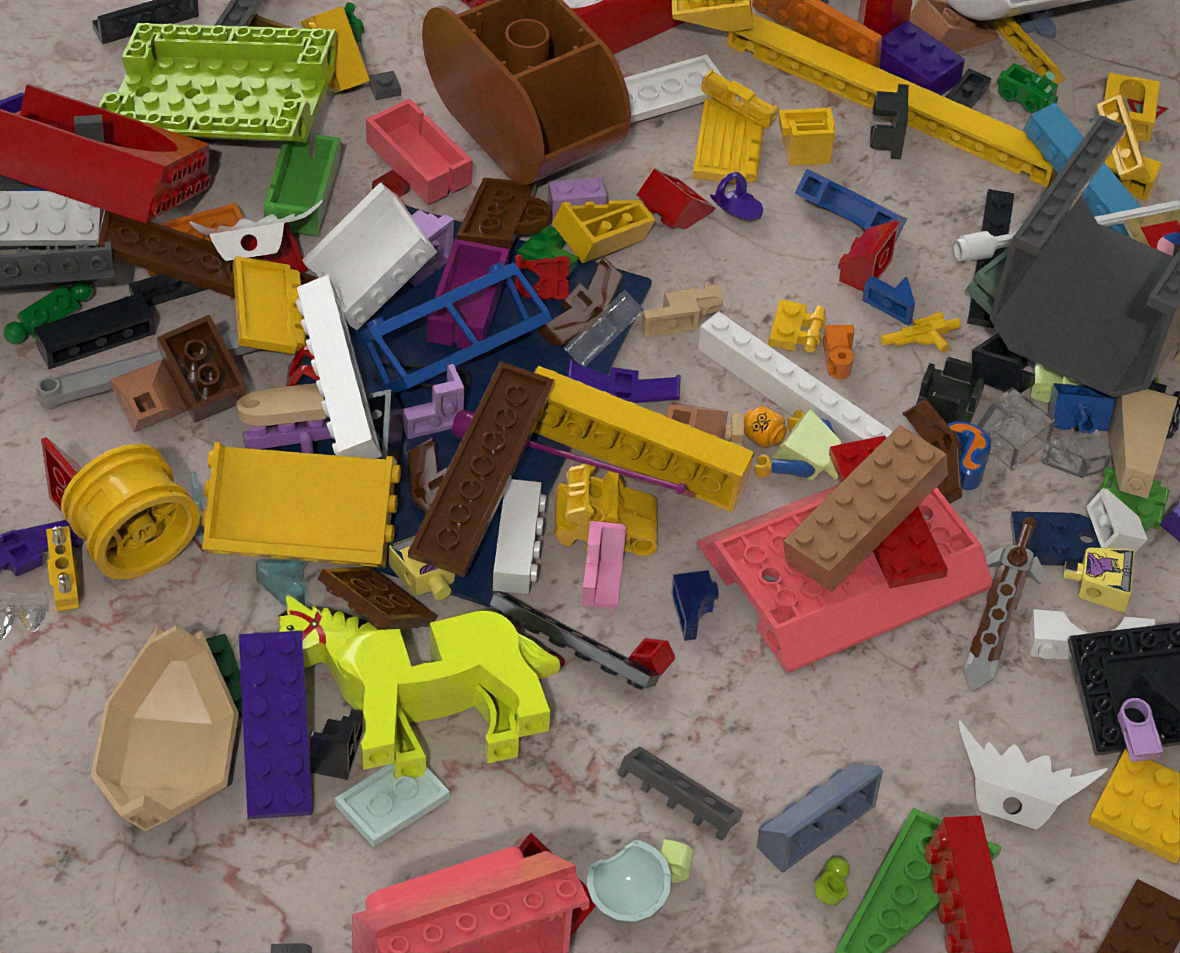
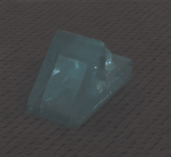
[256,559,306,608]

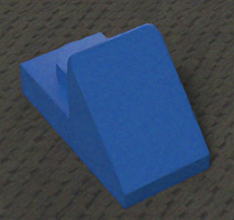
[862,275,915,326]

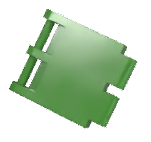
[1097,468,1170,531]

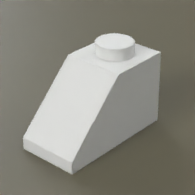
[1086,488,1147,553]

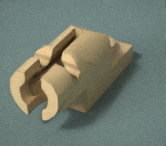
[641,283,723,337]

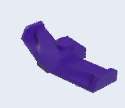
[566,359,681,403]
[0,520,82,576]

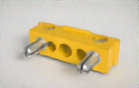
[46,526,79,611]

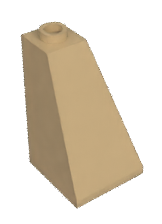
[1108,389,1178,499]

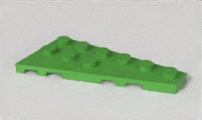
[835,808,1002,953]

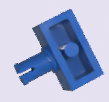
[1048,383,1115,434]

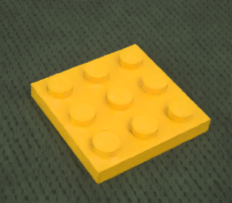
[1088,749,1180,864]

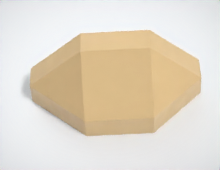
[91,625,239,831]

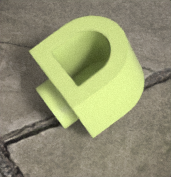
[659,839,694,883]

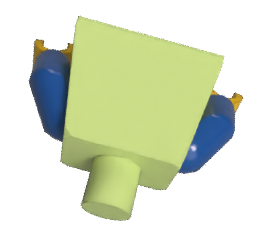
[754,409,841,480]

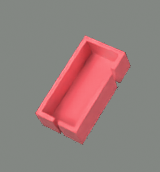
[366,98,472,205]

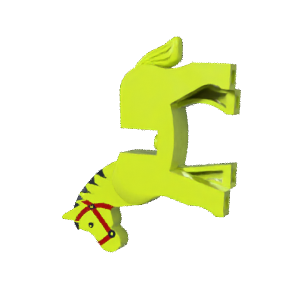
[278,596,560,780]

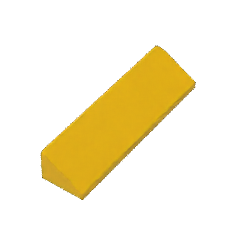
[992,16,1065,84]
[1096,94,1151,180]

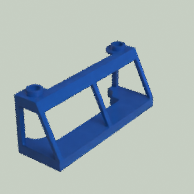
[360,261,553,393]

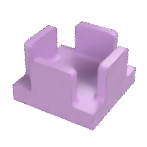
[407,210,454,287]

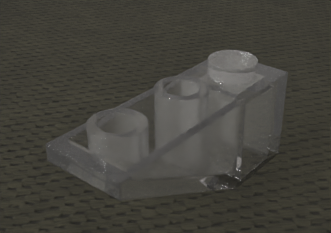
[564,290,644,367]

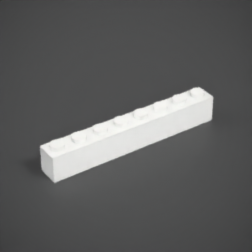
[296,275,382,459]
[698,311,893,444]

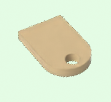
[236,383,326,426]

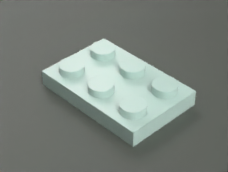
[335,764,450,848]

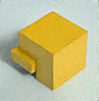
[778,107,835,166]

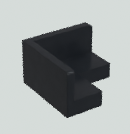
[972,333,1035,395]
[310,709,364,780]

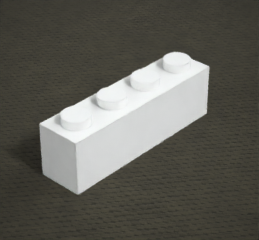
[493,479,546,594]

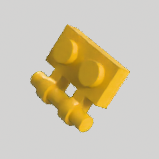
[768,299,827,353]

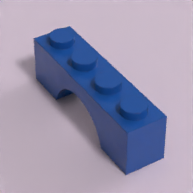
[795,169,907,241]

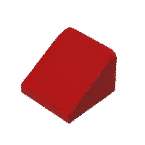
[628,638,675,676]

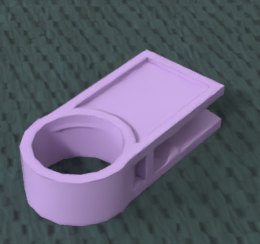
[1118,698,1163,762]

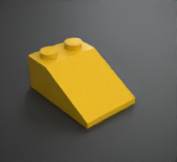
[672,0,753,32]

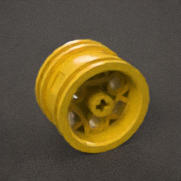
[61,444,200,580]

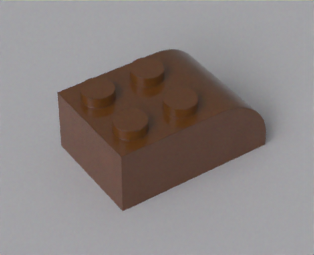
[157,314,248,423]

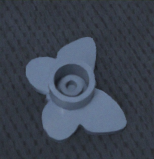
[1020,8,1056,39]

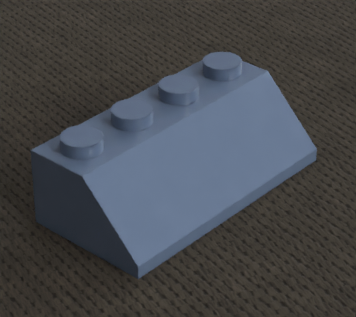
[757,763,883,873]

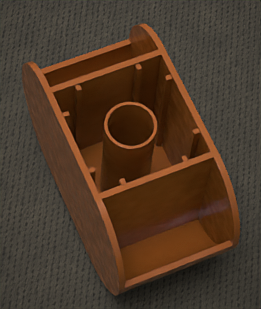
[422,0,631,185]

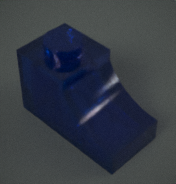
[671,570,719,641]

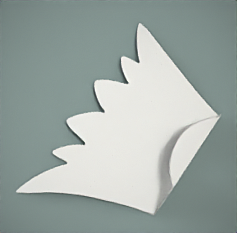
[189,200,323,261]
[959,721,1108,830]

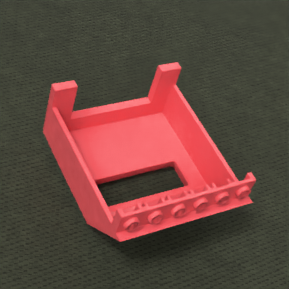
[352,847,589,953]

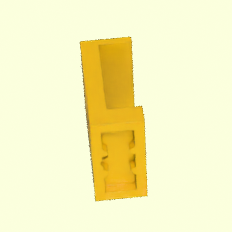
[1104,72,1160,142]

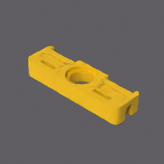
[701,68,778,128]

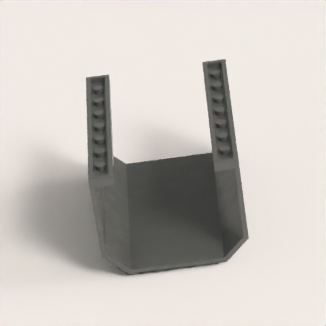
[989,115,1180,398]

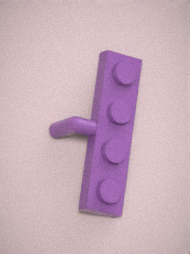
[242,418,332,454]

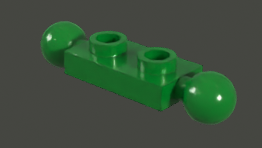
[3,280,93,344]

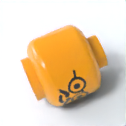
[744,405,787,448]

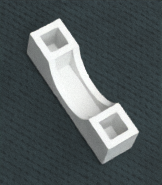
[1029,609,1155,660]

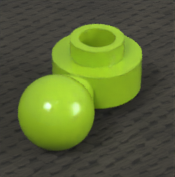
[814,857,850,906]

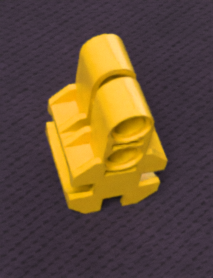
[554,464,657,556]

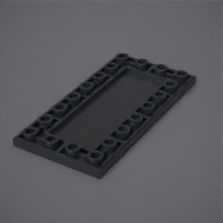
[1067,622,1180,756]

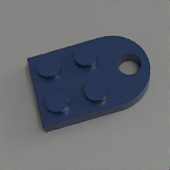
[1010,511,1101,566]

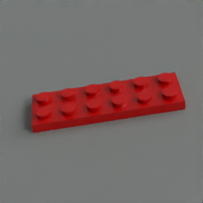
[829,435,948,589]

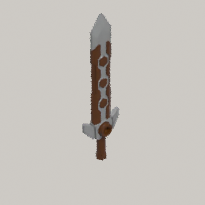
[963,517,1044,691]

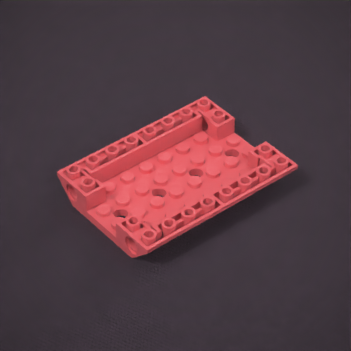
[697,484,993,673]

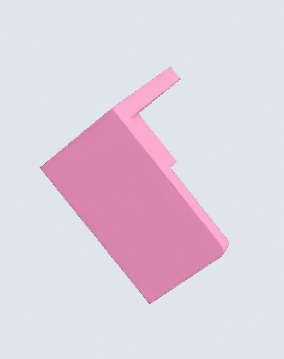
[582,521,626,609]

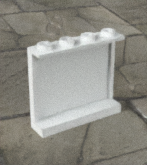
[302,182,437,330]

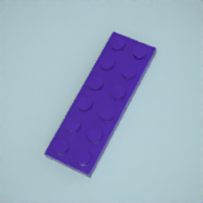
[239,631,312,819]

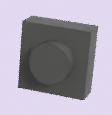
[368,71,401,100]

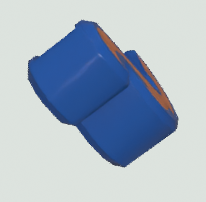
[947,421,991,490]

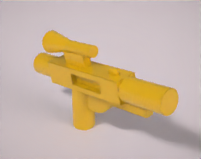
[880,311,961,353]

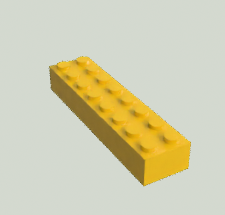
[533,366,754,513]

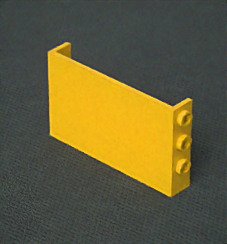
[201,442,401,568]

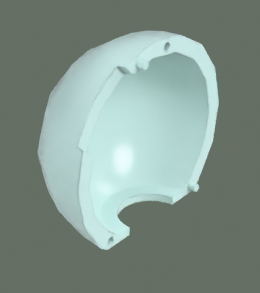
[587,840,672,923]

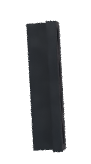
[92,0,199,45]

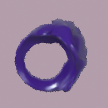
[710,172,763,221]

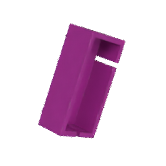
[427,239,509,349]

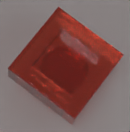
[372,169,410,198]

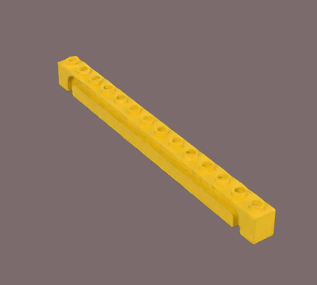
[727,13,1058,187]

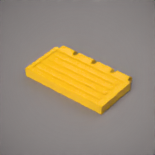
[693,98,764,184]
[233,256,306,354]

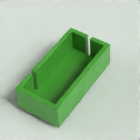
[264,134,340,236]

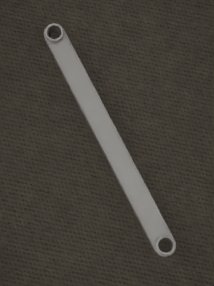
[36,318,307,409]

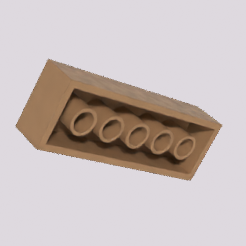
[783,425,948,592]

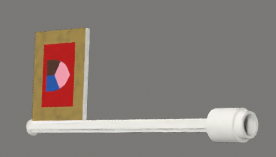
[953,198,1180,263]

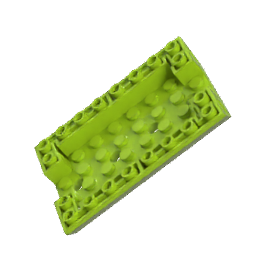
[98,23,336,143]

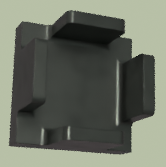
[870,84,909,160]
[916,357,985,424]

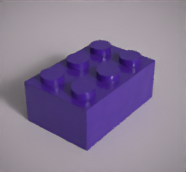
[880,20,965,96]

